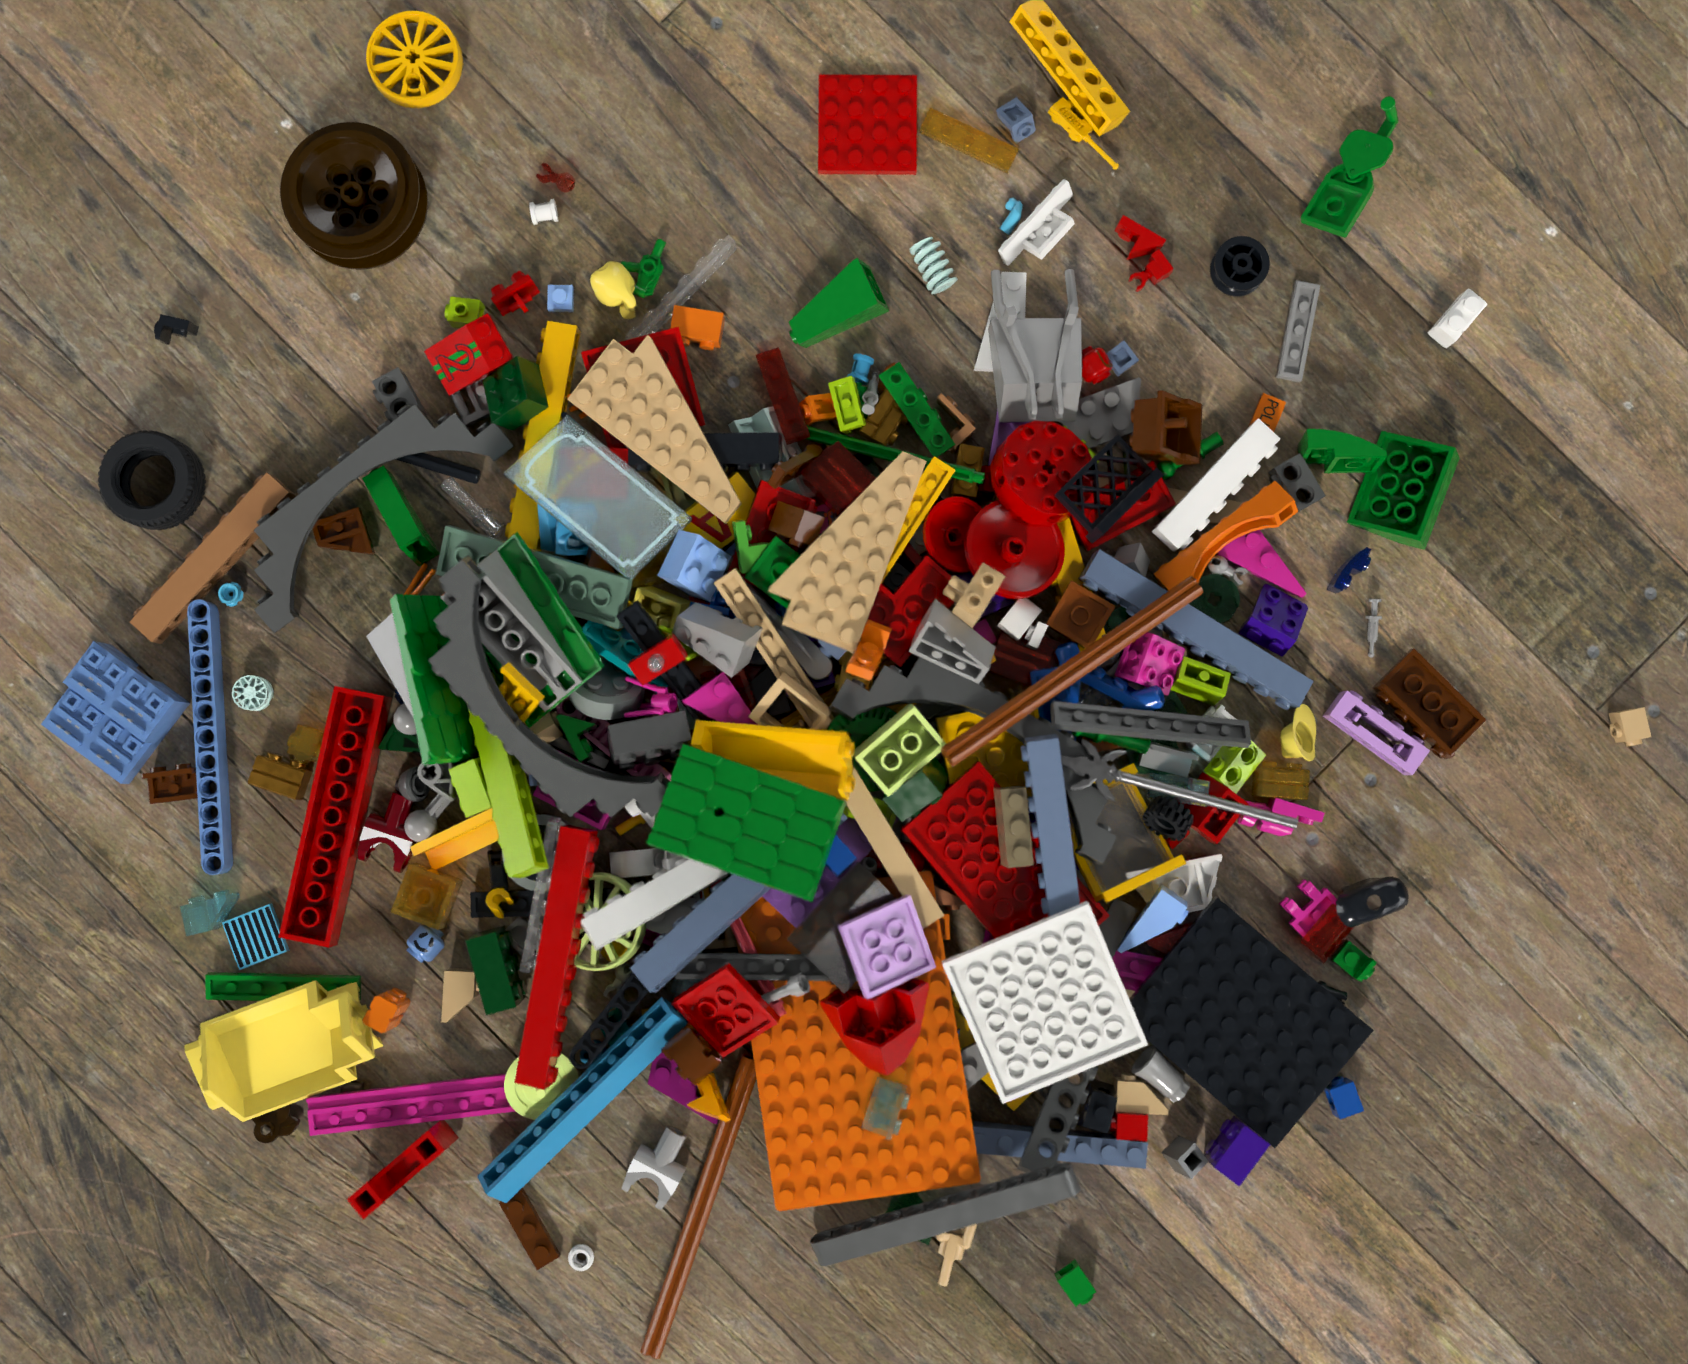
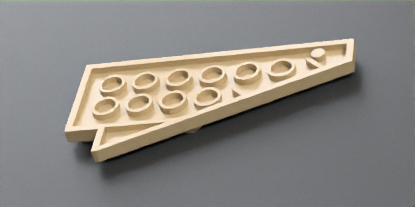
[567,335,742,524]
[768,451,926,653]

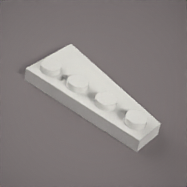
[974,272,1026,372]

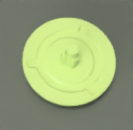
[504,1053,579,1120]

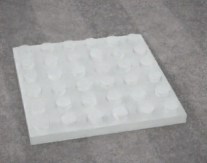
[942,901,1148,1104]

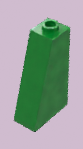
[362,465,440,566]

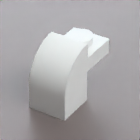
[997,598,1042,641]
[609,848,665,878]

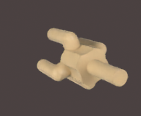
[936,1224,977,1286]

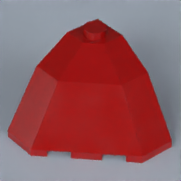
[820,978,929,1076]

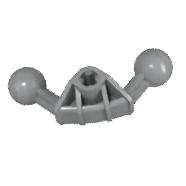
[393,703,457,842]

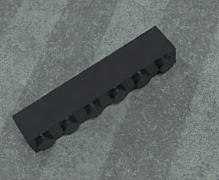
[628,432,782,472]

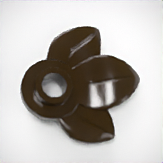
[252,1104,301,1144]

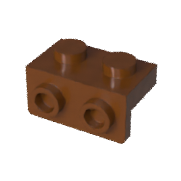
[142,763,198,804]

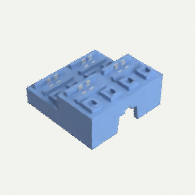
[41,641,190,784]

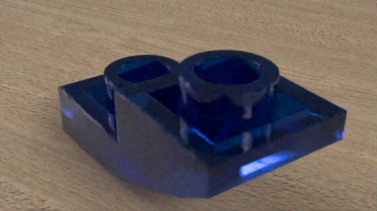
[1326,547,1371,594]

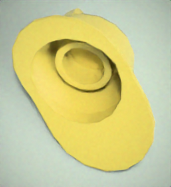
[1280,704,1316,761]

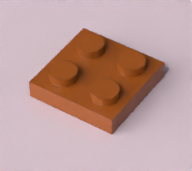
[1046,580,1115,648]

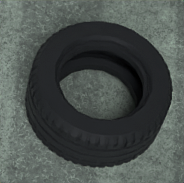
[98,430,206,530]

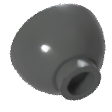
[395,767,430,802]

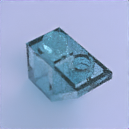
[180,890,240,936]

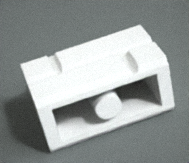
[1427,289,1487,348]

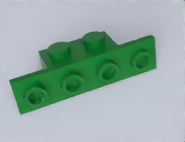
[878,362,955,457]

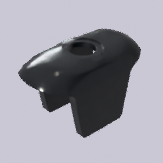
[1336,876,1409,927]

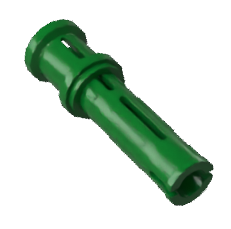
[1072,731,1151,754]

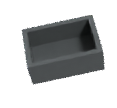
[607,711,692,771]

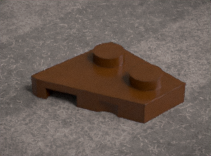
[312,507,375,555]

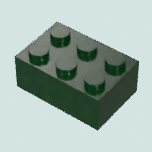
[465,925,527,1016]

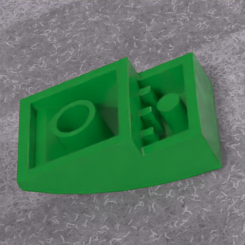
[1297,429,1387,473]

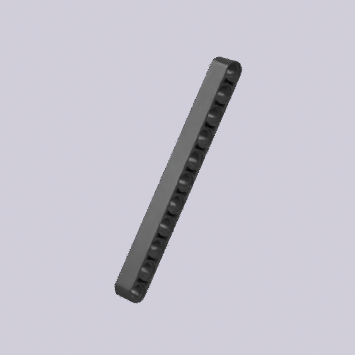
[810,1162,1081,1266]

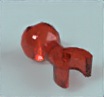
[536,163,575,193]

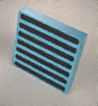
[222,903,290,970]

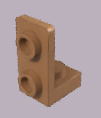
[936,393,976,454]

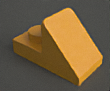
[687,1072,731,1122]

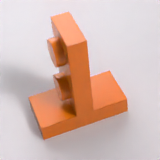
[846,620,892,681]

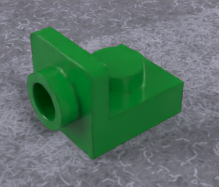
[1330,940,1377,982]

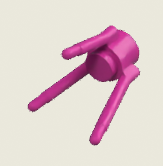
[624,676,678,718]

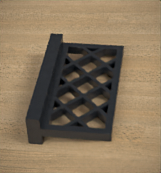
[1054,434,1164,543]

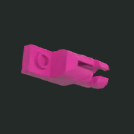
[1237,797,1325,836]

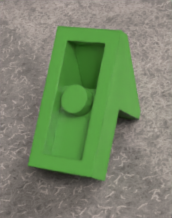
[732,520,769,574]

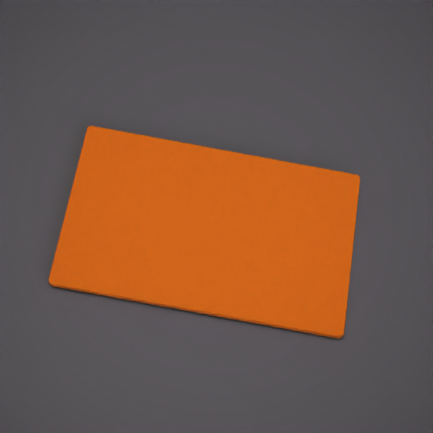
[736,871,981,1211]

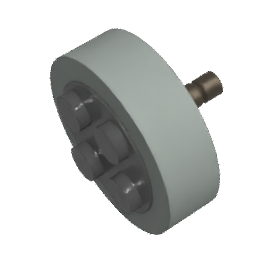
[569,653,645,720]

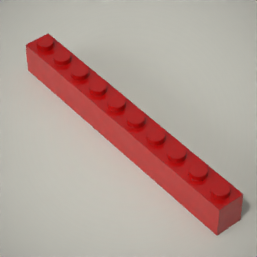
[514,825,599,1090]

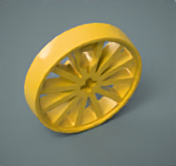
[366,11,463,108]

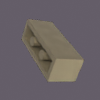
[993,785,1034,868]

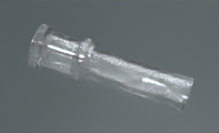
[441,477,506,539]

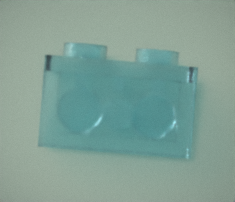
[862,1076,910,1140]

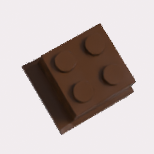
[1130,390,1203,465]

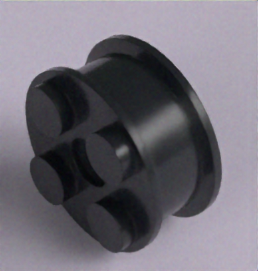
[1210,236,1270,297]

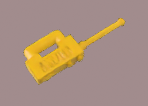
[1047,97,1119,170]

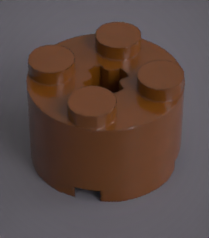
[661,1023,722,1085]

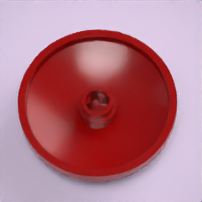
[964,500,1065,599]

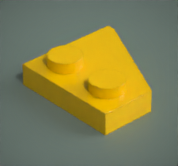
[500,662,545,723]

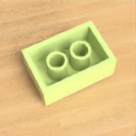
[853,703,946,797]

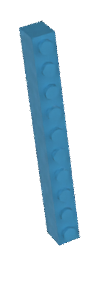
[477,997,689,1203]

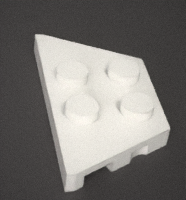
[1125,853,1222,912]

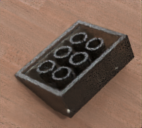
[787,862,896,994]

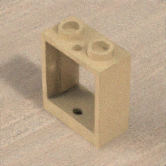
[748,672,832,730]

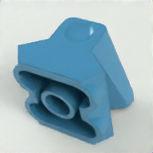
[537,499,597,555]

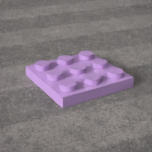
[838,895,936,999]

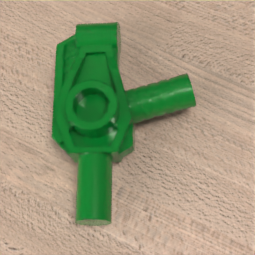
[621,239,666,299]

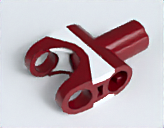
[358,792,417,873]

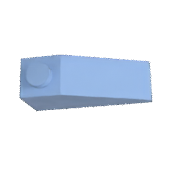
[1117,884,1189,953]

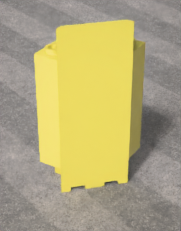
[185,980,383,1122]

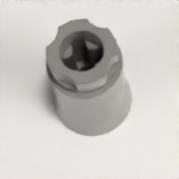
[1131,1045,1190,1103]

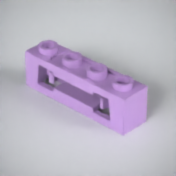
[1323,690,1430,775]

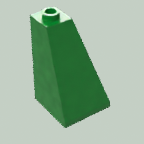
[789,258,890,348]

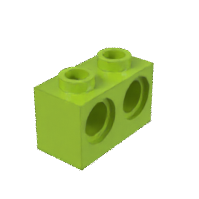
[1203,740,1266,794]

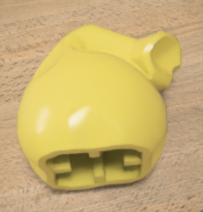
[590,261,637,319]

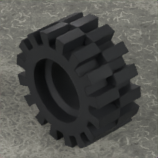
[1143,796,1194,841]

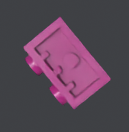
[1114,632,1185,696]

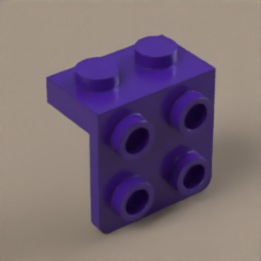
[1239,584,1308,657]

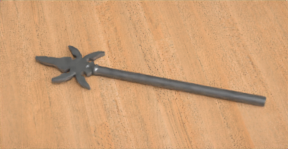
[1061,739,1298,829]

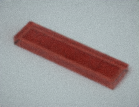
[755,347,810,445]

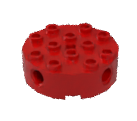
[990,420,1093,526]

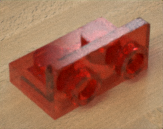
[1301,904,1354,964]

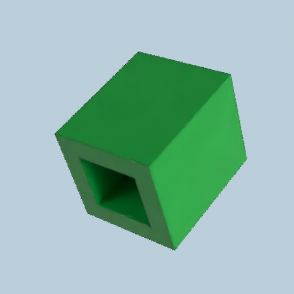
[1055,1259,1096,1307]

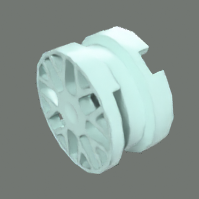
[232,675,274,711]

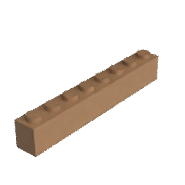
[130,472,296,644]

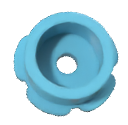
[218,582,244,607]

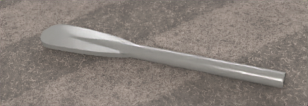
[726,561,832,680]

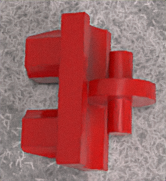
[491,271,540,317]

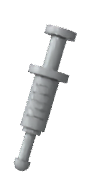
[862,372,879,415]
[1365,599,1382,658]

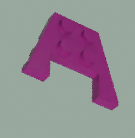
[648,1032,718,1124]

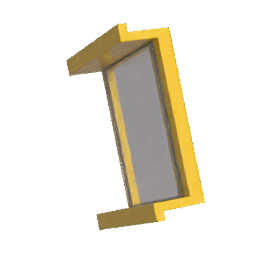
[1068,763,1187,903]

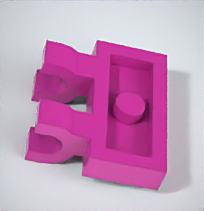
[1279,879,1337,942]

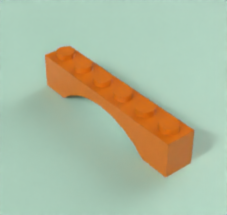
[1154,481,1298,591]

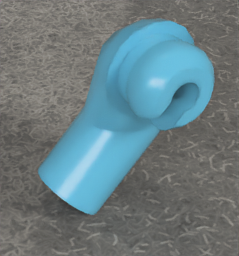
[1000,197,1023,235]

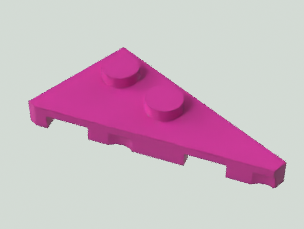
[1216,530,1307,598]
[682,672,758,725]

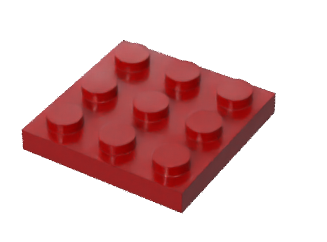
[672,963,780,1057]

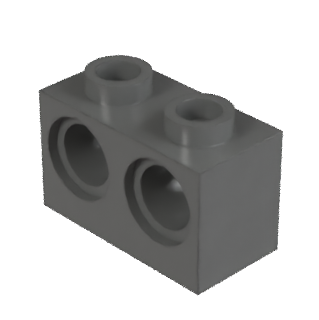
[372,367,428,422]
[1268,453,1326,513]

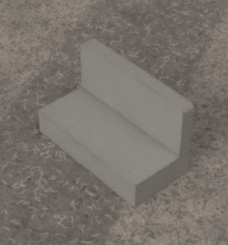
[1137,742,1199,778]

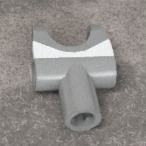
[622,1126,687,1210]

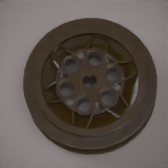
[280,122,428,270]

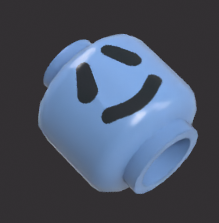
[406,924,445,963]

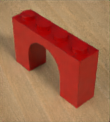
[347,1120,459,1220]

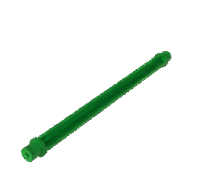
[792,424,985,484]

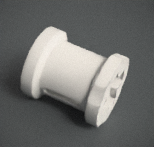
[529,199,558,225]

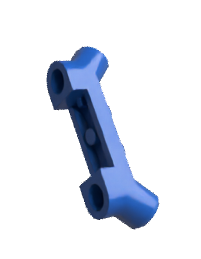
[1055,641,1165,711]

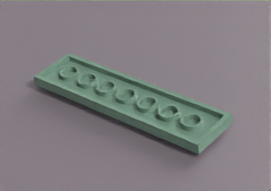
[436,525,633,629]

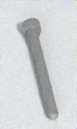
[761,973,810,1004]

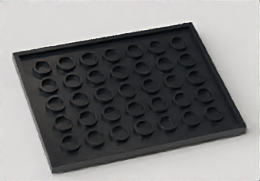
[1129,896,1374,1148]

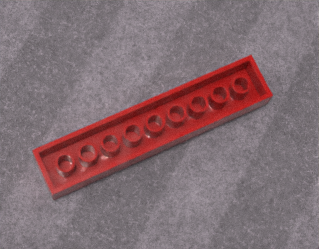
[279,686,392,948]

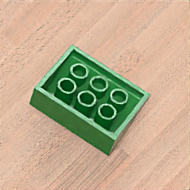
[1347,431,1460,550]

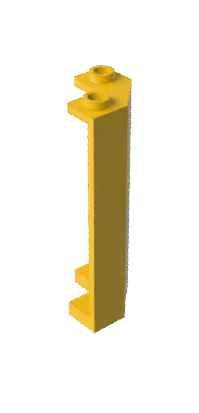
[691,720,855,801]

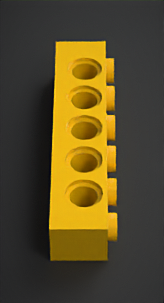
[1009,0,1130,136]

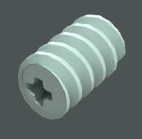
[910,237,958,295]

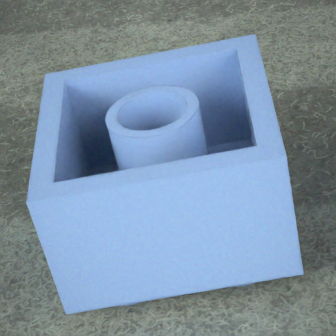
[657,530,732,602]

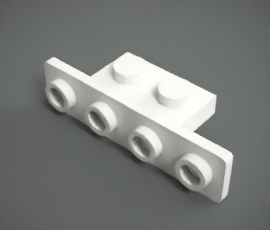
[998,179,1075,266]

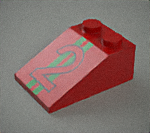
[424,313,514,396]

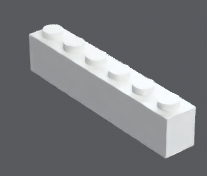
[1151,418,1281,552]
[581,857,730,951]

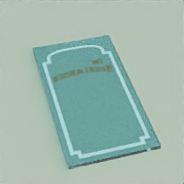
[504,415,692,580]

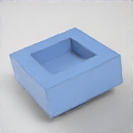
[547,285,574,312]

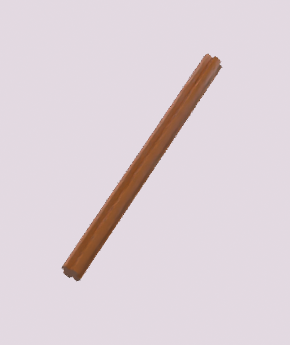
[940,576,1203,767]
[640,1054,757,1359]

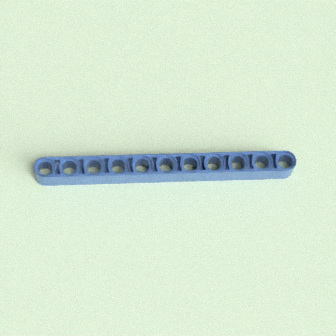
[187,599,233,875]

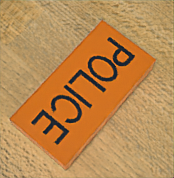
[1248,393,1286,432]

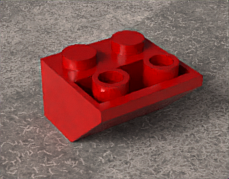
[1178,772,1249,844]

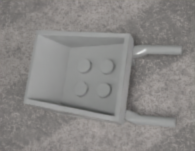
[988,269,1082,422]

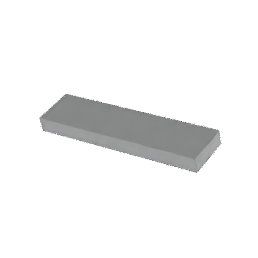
[1276,280,1320,383]

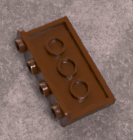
[1372,648,1486,759]

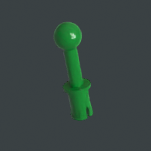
[1156,431,1224,480]

